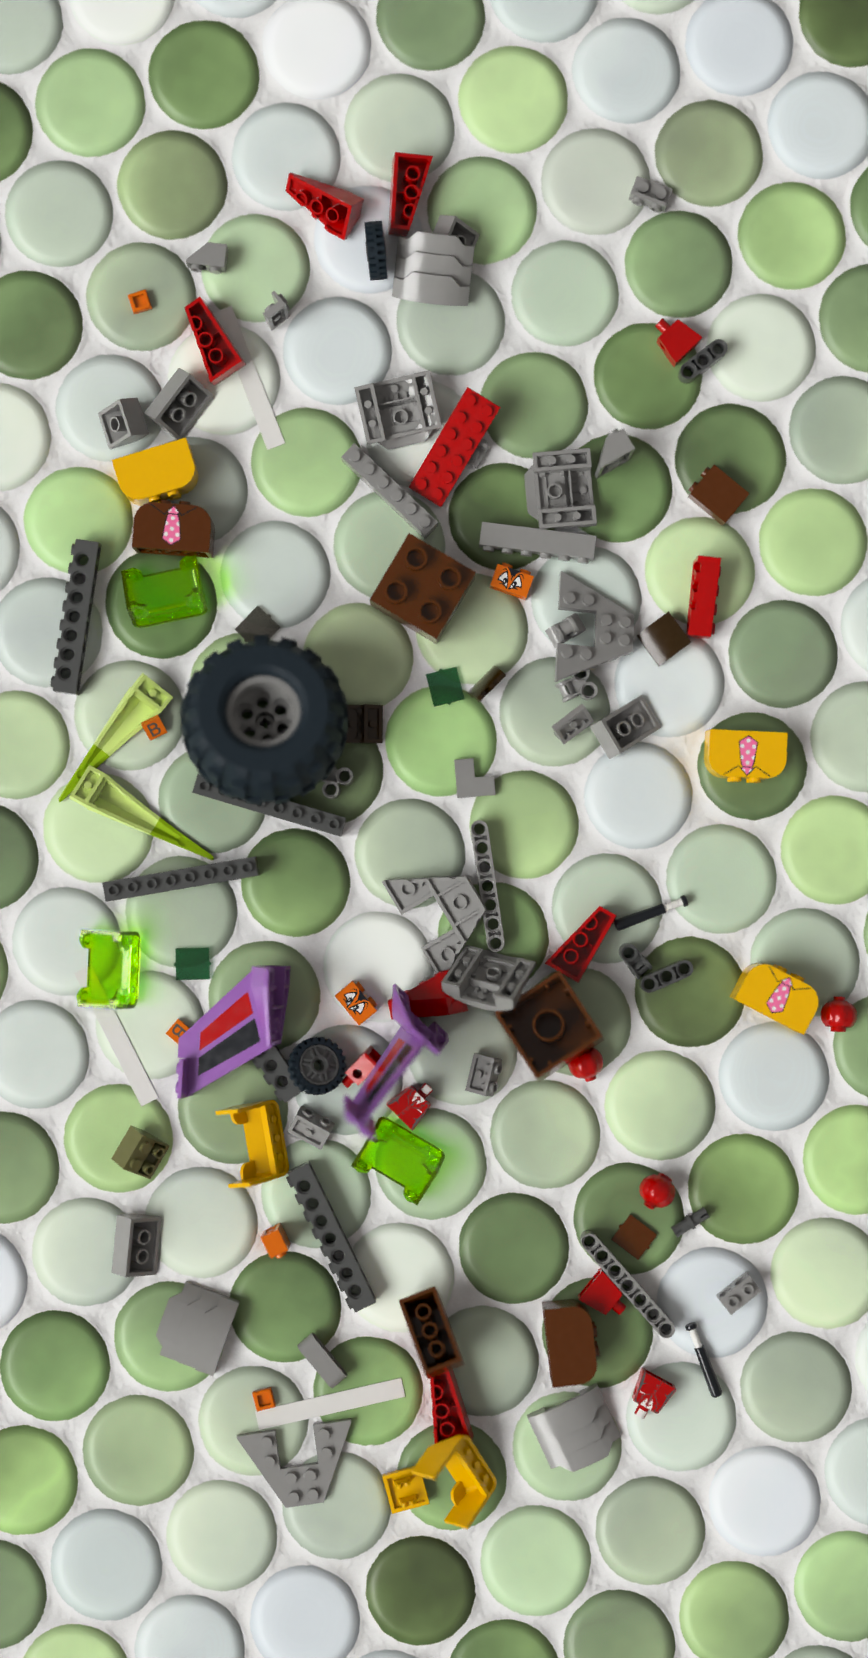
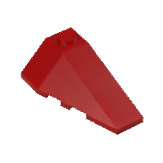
[285,173,364,240]
[388,969,468,1019]

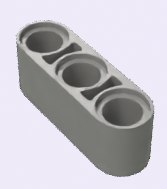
[297,1332,348,1388]

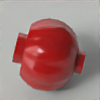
[821,997,857,1032]
[568,1047,604,1082]
[639,1173,676,1210]

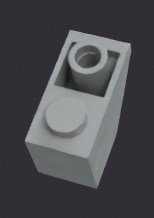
[186,242,228,274]

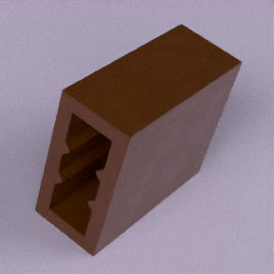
[688,464,750,526]

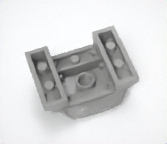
[392,231,475,306]
[354,370,442,450]
[524,448,597,529]
[441,945,536,1011]
[156,1281,240,1376]
[527,1383,621,1472]

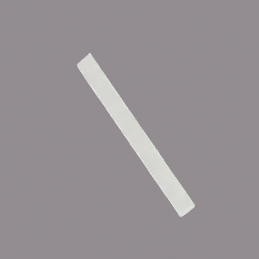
[214,306,285,450]
[74,965,158,1107]
[255,1378,405,1430]

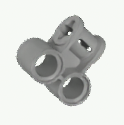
[545,613,586,648]
[555,670,598,703]
[322,767,354,799]

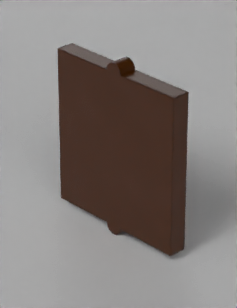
[611,1214,657,1260]

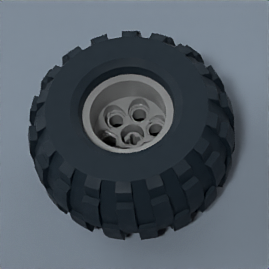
[180,635,348,805]

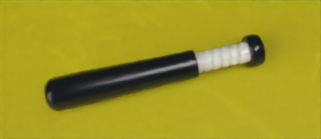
[614,895,688,931]
[685,1322,722,1398]

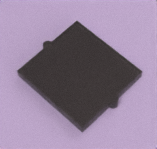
[235,606,281,642]

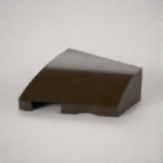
[467,666,506,702]

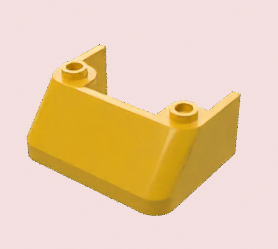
[216,1100,289,1188]
[411,1434,497,1529]

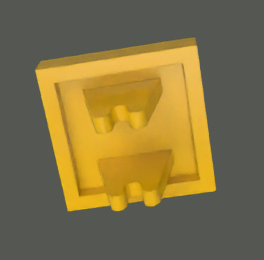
[382,1466,429,1514]

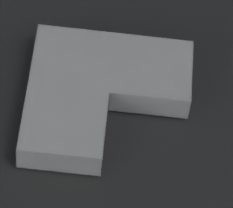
[454,758,496,798]

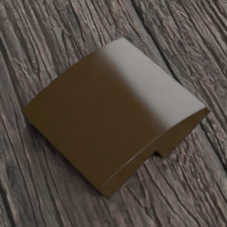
[636,611,691,666]
[346,704,383,743]

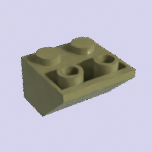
[111,1126,169,1179]

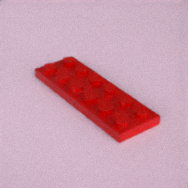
[409,387,501,507]

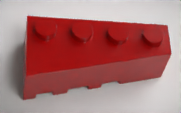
[388,152,433,237]
[184,297,246,386]
[686,555,721,639]
[545,906,617,983]
[430,1370,474,1444]

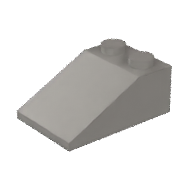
[590,695,661,759]

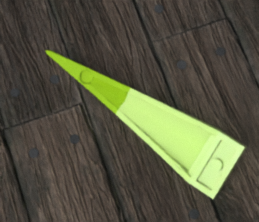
[58,673,173,802]
[70,765,214,860]

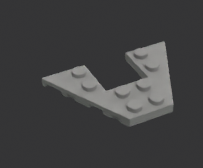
[554,571,634,682]
[382,876,487,973]
[237,1418,352,1508]

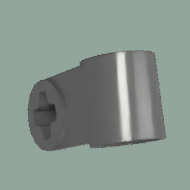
[619,943,653,980]

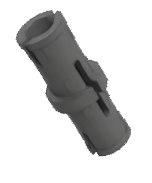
[671,1207,710,1238]

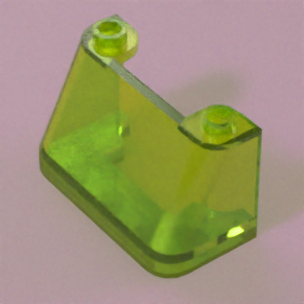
[121,555,208,628]
[77,929,141,1009]
[351,1117,445,1205]

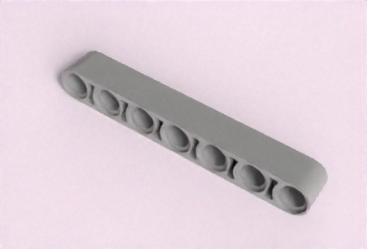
[470,820,505,952]
[580,1230,675,1338]

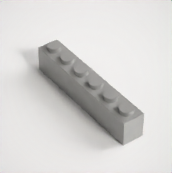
[341,443,438,539]
[479,522,596,564]

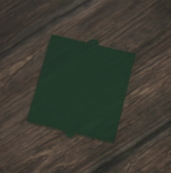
[426,667,464,707]
[174,948,212,980]

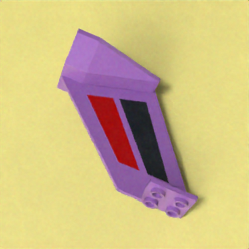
[175,965,291,1099]
[344,983,449,1141]

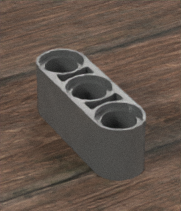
[678,339,728,384]
[639,959,693,993]

